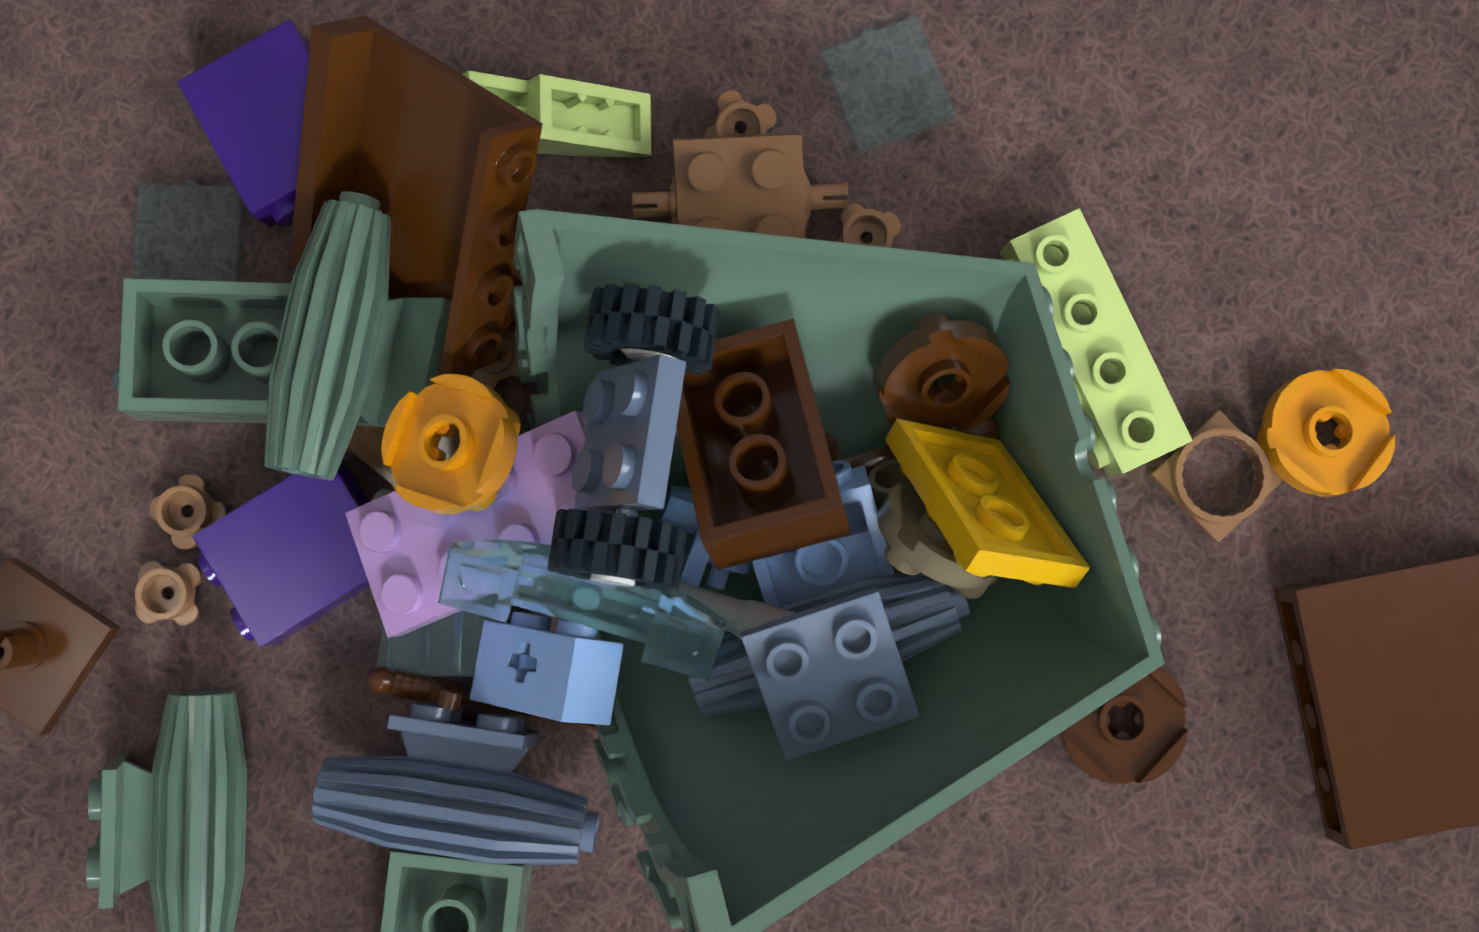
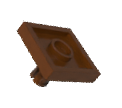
[0,558,120,736]

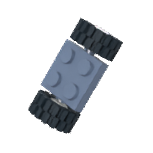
[547,283,720,590]

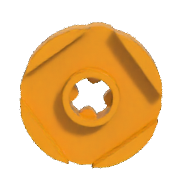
[1257,369,1395,497]
[381,374,521,515]

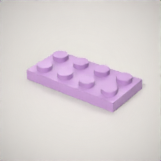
[345,410,588,638]

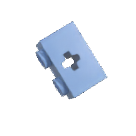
[470,611,624,725]

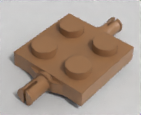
[632,133,848,238]

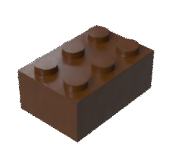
[676,318,852,570]

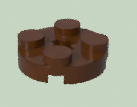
[873,313,1010,432]
[1059,667,1188,784]

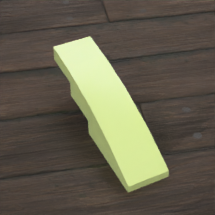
[462,70,651,158]

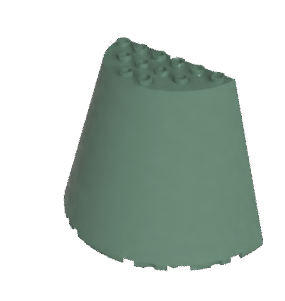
[513,209,1165,932]

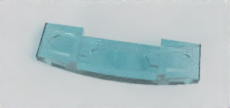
[438,540,727,681]

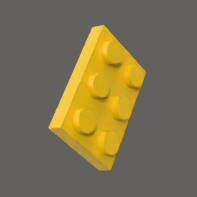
[885,419,1090,588]

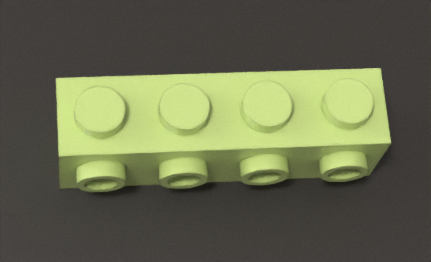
[999,208,1193,477]

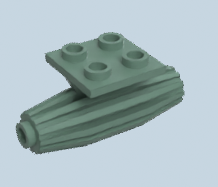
[264,191,452,481]
[86,690,247,932]

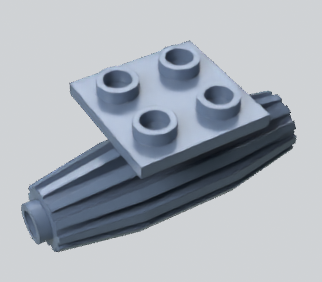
[683,573,970,761]
[312,703,600,865]

